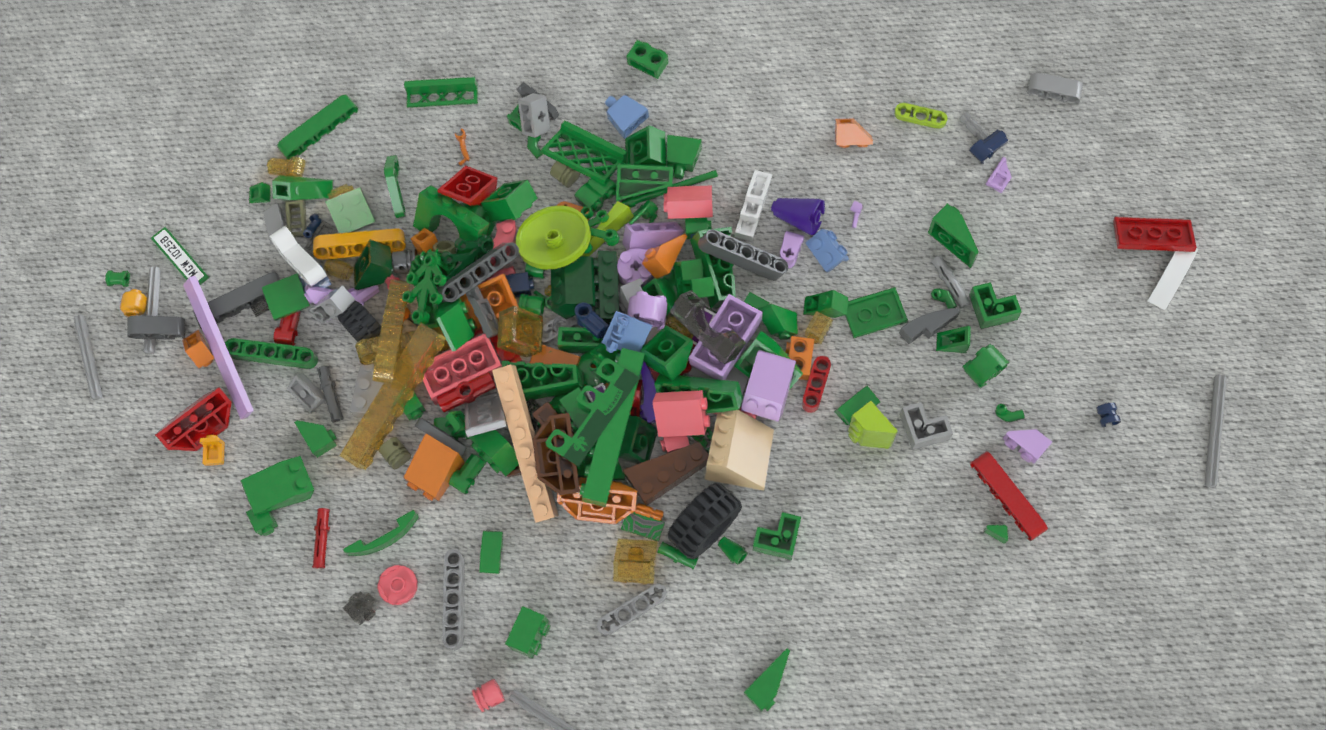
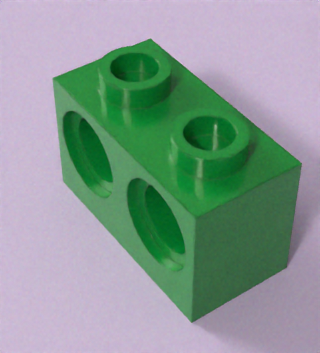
[626,40,669,79]

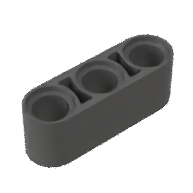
[127,315,185,340]

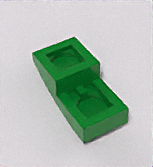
[479,531,503,574]

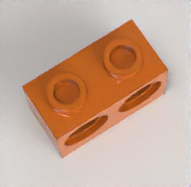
[785,336,814,380]

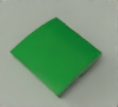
[262,273,311,321]

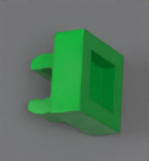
[445,411,465,435]

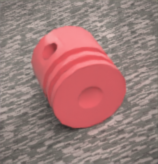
[472,679,505,712]

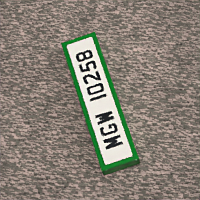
[151,227,209,285]

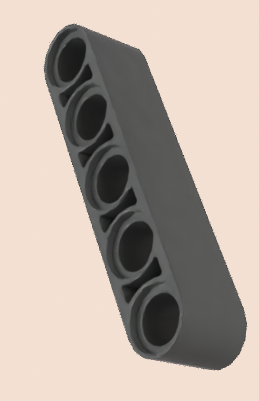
[698,229,788,281]
[437,243,519,302]
[193,272,280,329]

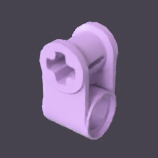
[780,231,804,269]

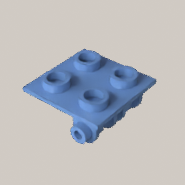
[602,311,652,353]

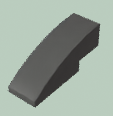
[899,308,960,344]

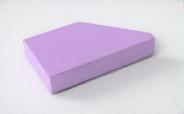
[986,157,1012,193]

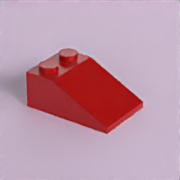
[438,165,498,205]

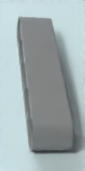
[442,549,465,651]

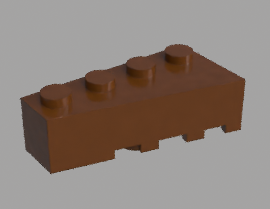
[623,442,709,506]

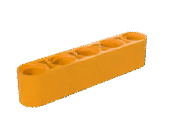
[313,228,406,260]

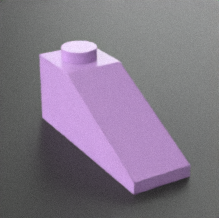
[622,222,683,250]

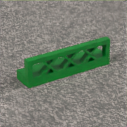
[404,77,478,108]

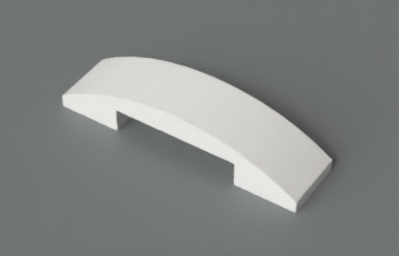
[1148,248,1198,310]

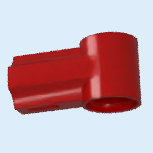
[273,311,301,346]

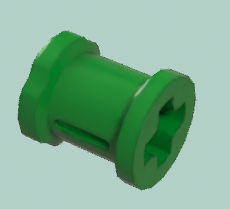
[105,270,130,287]

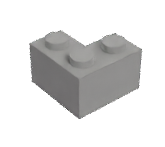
[900,402,953,450]

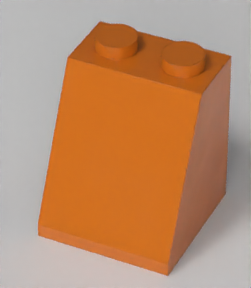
[403,434,465,501]

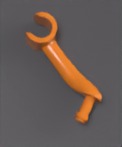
[455,129,469,166]

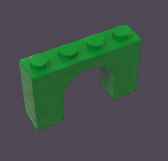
[413,185,490,262]

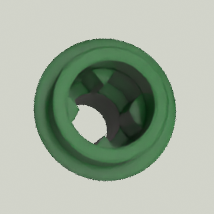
[717,537,748,565]

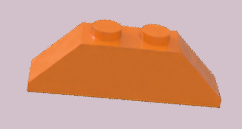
[557,477,637,524]

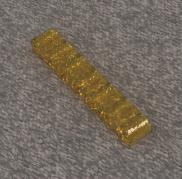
[372,279,410,384]

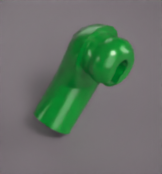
[527,135,543,159]
[931,288,957,309]

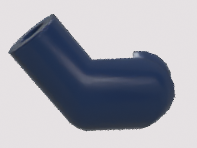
[303,213,322,238]

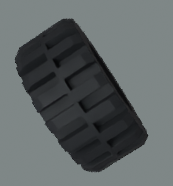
[667,482,742,559]

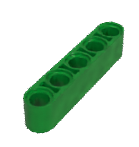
[277,95,358,161]
[225,338,318,369]

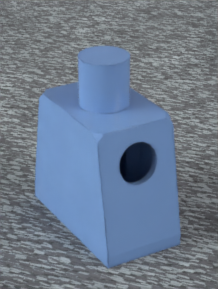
[605,95,649,139]

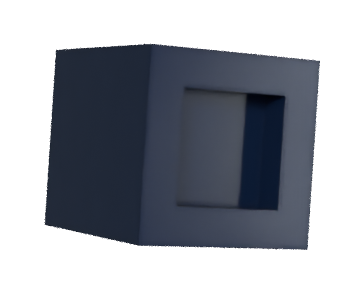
[505,272,535,298]

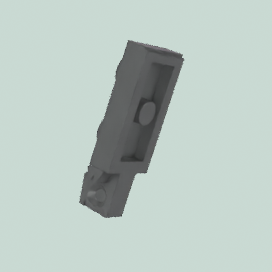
[516,82,559,120]
[466,286,503,338]

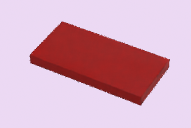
[1113,217,1197,252]

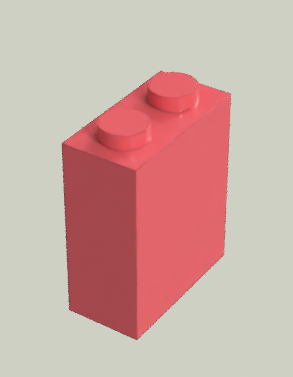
[664,185,713,219]
[653,390,710,437]

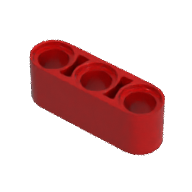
[802,356,831,413]

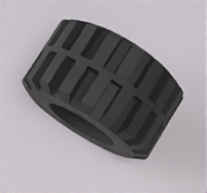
[337,301,387,351]

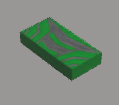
[621,512,665,542]

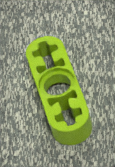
[894,103,948,129]

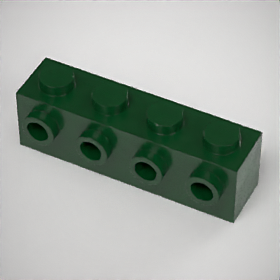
[593,251,619,325]

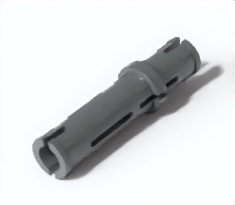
[317,366,344,423]

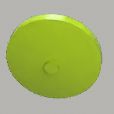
[516,206,591,269]

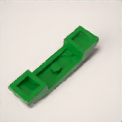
[343,510,419,556]

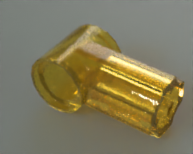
[267,157,306,177]

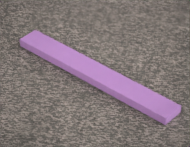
[183,276,254,419]

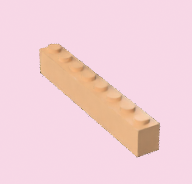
[492,364,559,523]

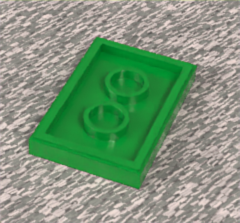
[845,287,908,339]

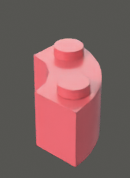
[490,219,518,266]

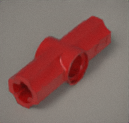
[436,372,497,413]

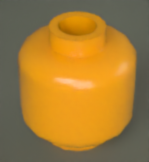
[120,289,147,317]

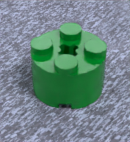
[962,343,1010,389]

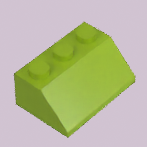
[848,401,898,449]

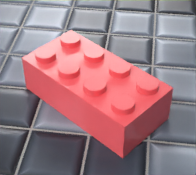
[416,334,502,405]

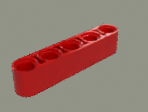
[970,451,1048,541]

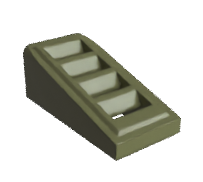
[285,200,306,237]

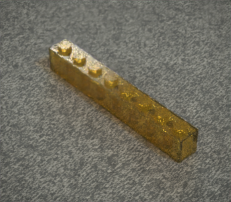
[339,323,446,470]

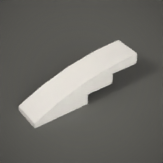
[734,170,772,242]

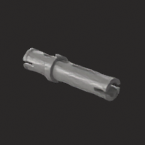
[931,255,971,309]

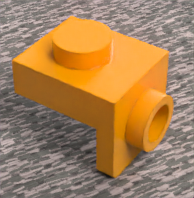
[200,435,225,466]

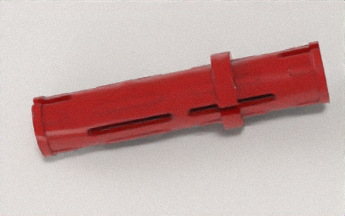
[312,508,330,569]

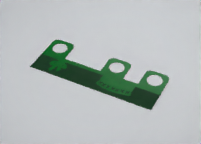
[546,358,640,467]

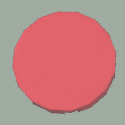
[377,565,418,605]

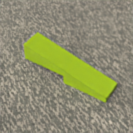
[581,201,634,256]

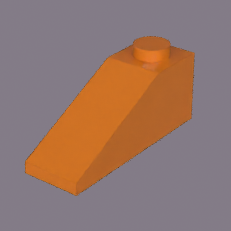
[642,234,687,278]

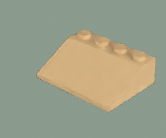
[704,410,774,491]

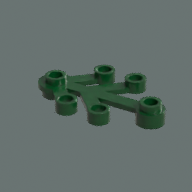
[437,235,494,293]

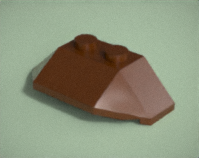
[532,413,580,495]

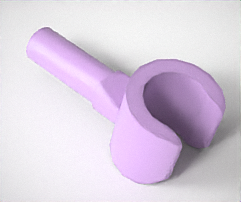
[850,201,862,228]

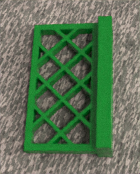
[541,120,627,185]

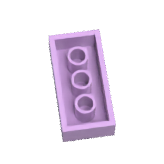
[689,294,763,380]

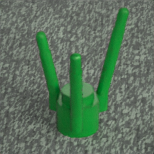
[626,200,658,225]

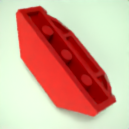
[155,387,232,451]

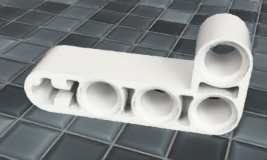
[269,226,327,287]

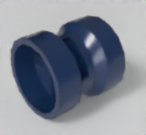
[1096,402,1121,427]

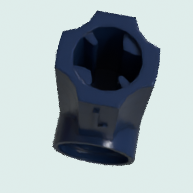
[969,129,1008,164]
[575,302,609,339]

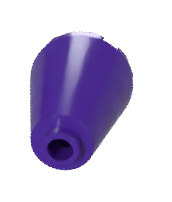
[771,198,825,235]

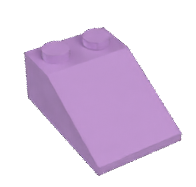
[741,350,796,422]

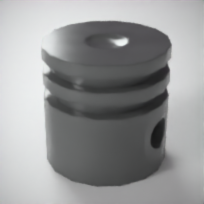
[392,249,418,274]

